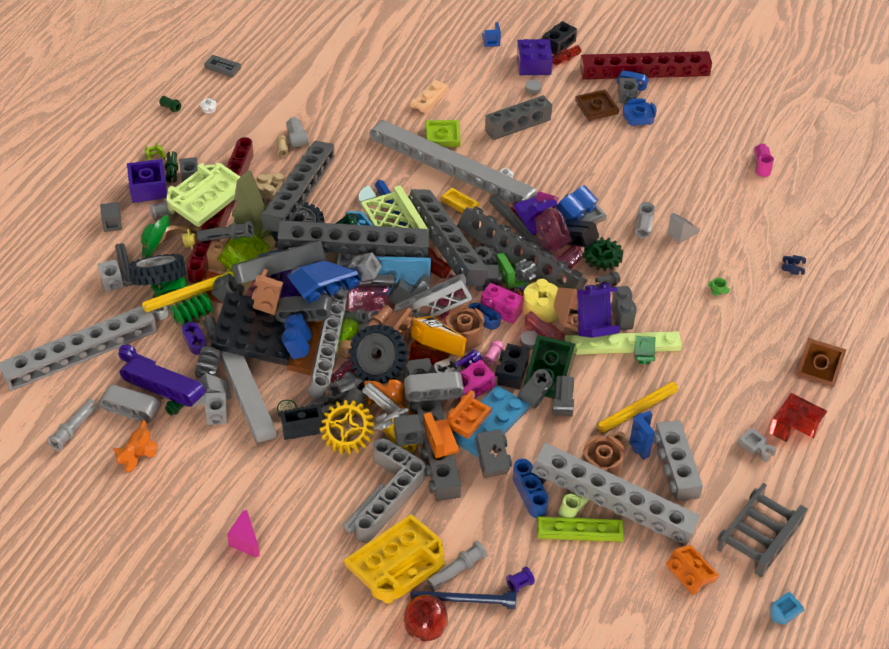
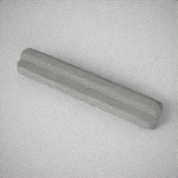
[362,383,409,417]
[343,484,385,534]

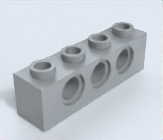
[653,420,703,501]

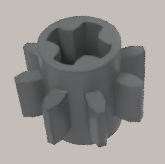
[514,258,537,283]

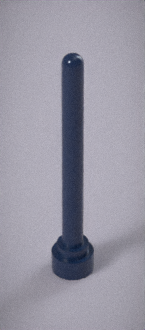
[410,591,516,609]

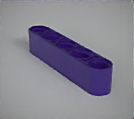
[119,357,206,407]

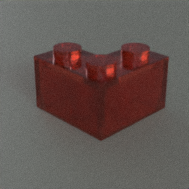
[769,393,827,442]

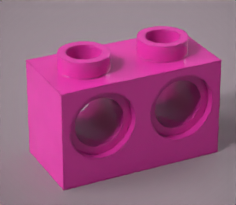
[481,283,524,324]
[457,360,496,401]

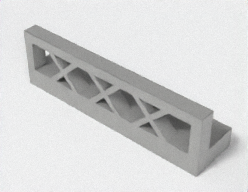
[394,273,473,324]

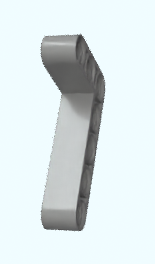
[355,438,425,542]

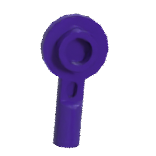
[118,345,156,364]

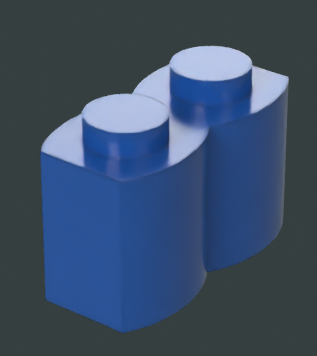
[556,185,598,221]
[282,313,312,359]

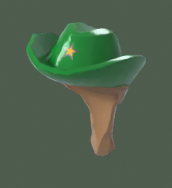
[141,215,202,258]

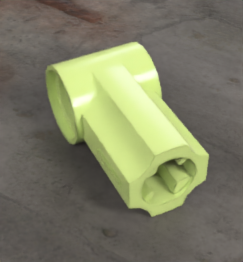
[558,491,589,518]

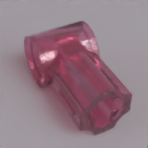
[549,245,584,278]

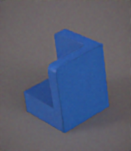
[482,22,501,47]

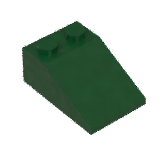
[523,335,577,399]

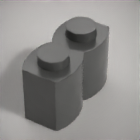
[611,286,637,330]

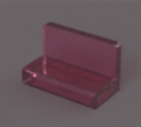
[524,312,565,341]

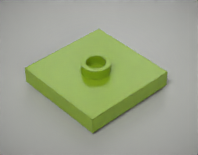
[425,120,461,147]

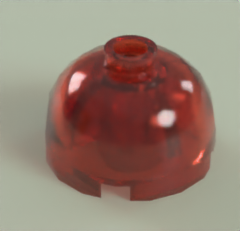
[403,594,448,641]

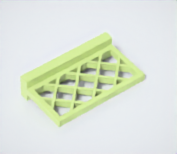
[361,185,429,243]

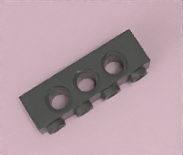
[485,95,552,140]

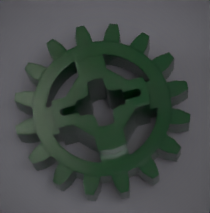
[583,237,624,271]

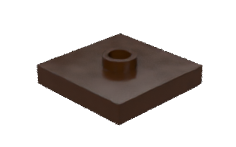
[575,89,619,121]

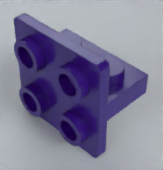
[513,197,558,235]

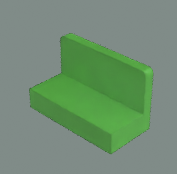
[497,253,529,289]

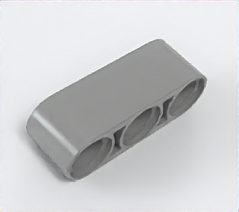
[404,372,464,402]
[98,385,160,423]

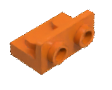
[666,545,720,595]

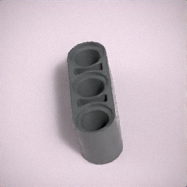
[276,295,333,323]

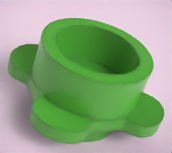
[708,278,730,296]

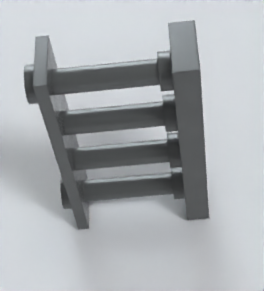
[717,483,808,577]

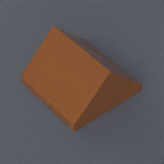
[796,338,847,387]

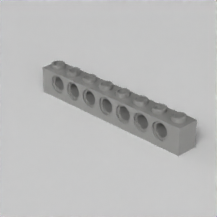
[0,306,157,392]
[531,443,700,546]

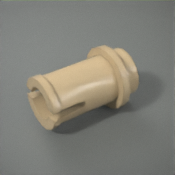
[275,135,289,157]

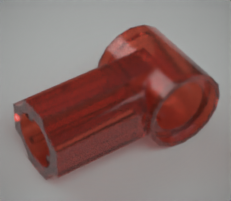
[427,247,452,279]

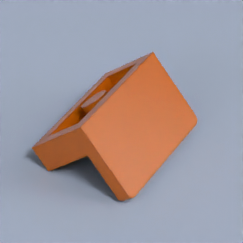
[423,412,459,458]

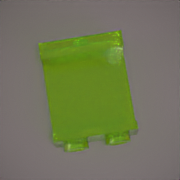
[216,233,270,272]

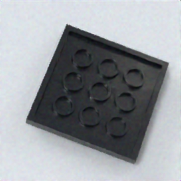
[210,292,290,366]

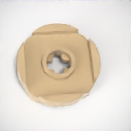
[256,173,286,200]

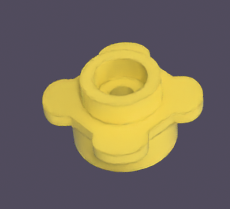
[182,229,197,250]

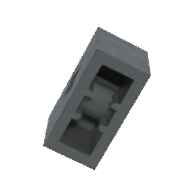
[474,429,512,478]

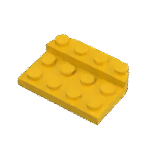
[343,514,445,604]

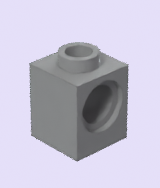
[348,252,382,282]
[98,259,123,292]
[205,392,227,425]

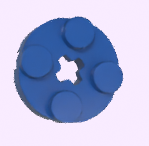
[623,98,657,126]

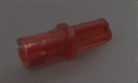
[552,45,582,65]

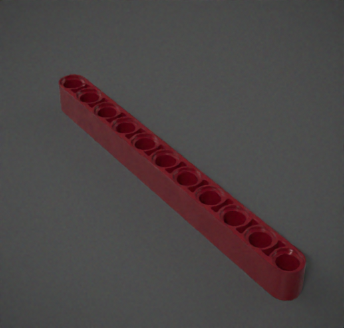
[186,137,254,284]

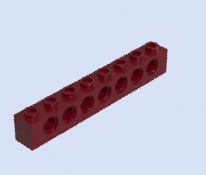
[580,51,713,80]

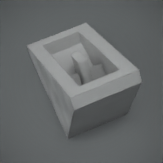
[667,213,700,244]
[192,373,231,407]

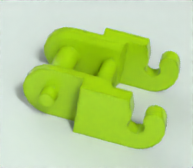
[144,143,166,161]

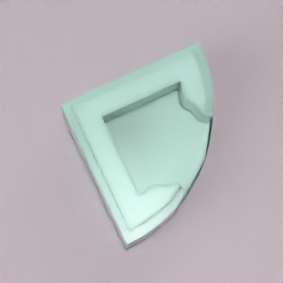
[359,186,376,206]

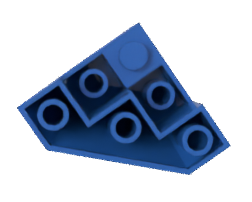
[287,260,362,304]

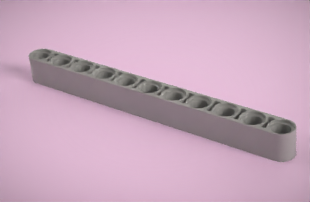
[369,120,537,204]
[308,253,356,399]

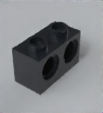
[542,21,577,56]
[495,343,530,390]

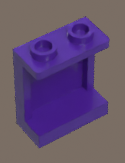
[577,283,620,338]

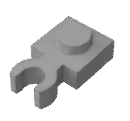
[738,428,776,462]

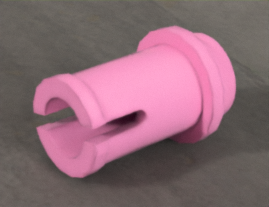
[483,340,504,365]

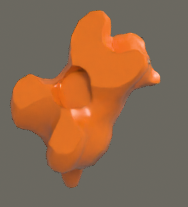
[364,380,412,415]
[113,420,158,472]

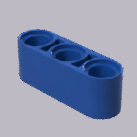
[512,459,549,518]

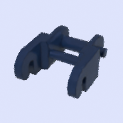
[781,255,806,275]

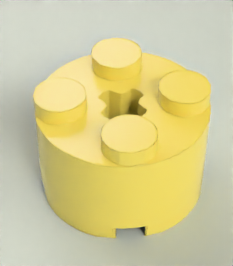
[523,279,558,324]

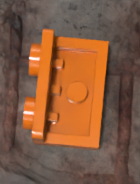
[447,390,491,439]

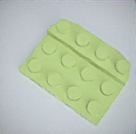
[167,163,240,227]

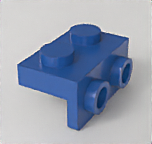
[629,410,655,460]

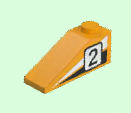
[411,316,467,357]

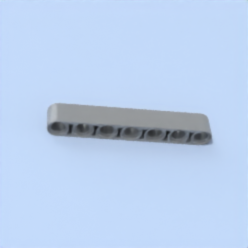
[220,351,277,444]

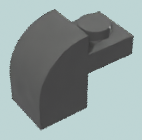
[388,274,430,305]

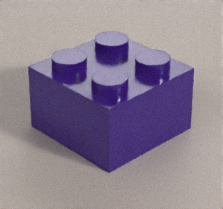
[516,39,553,75]
[127,159,167,203]

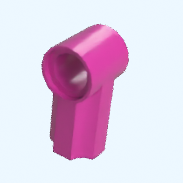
[753,143,774,177]

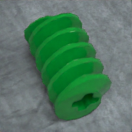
[169,292,213,326]

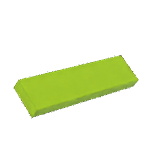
[537,517,624,542]

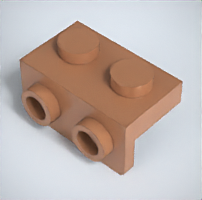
[252,269,283,315]

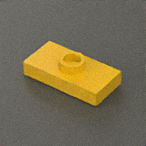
[441,187,479,214]

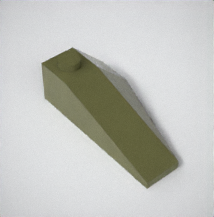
[230,170,271,245]

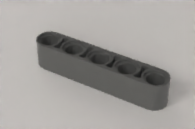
[231,240,326,284]

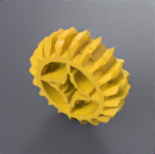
[320,400,375,455]

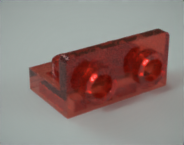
[409,339,452,367]

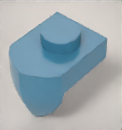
[769,591,805,625]

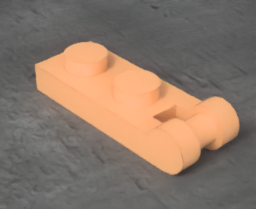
[410,80,449,114]

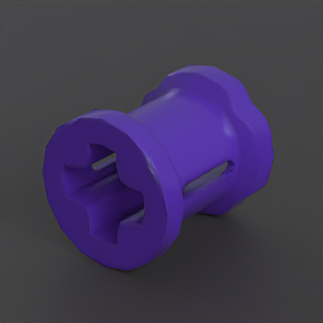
[506,566,535,593]

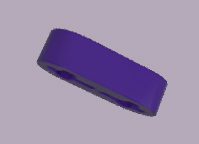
[182,322,207,355]

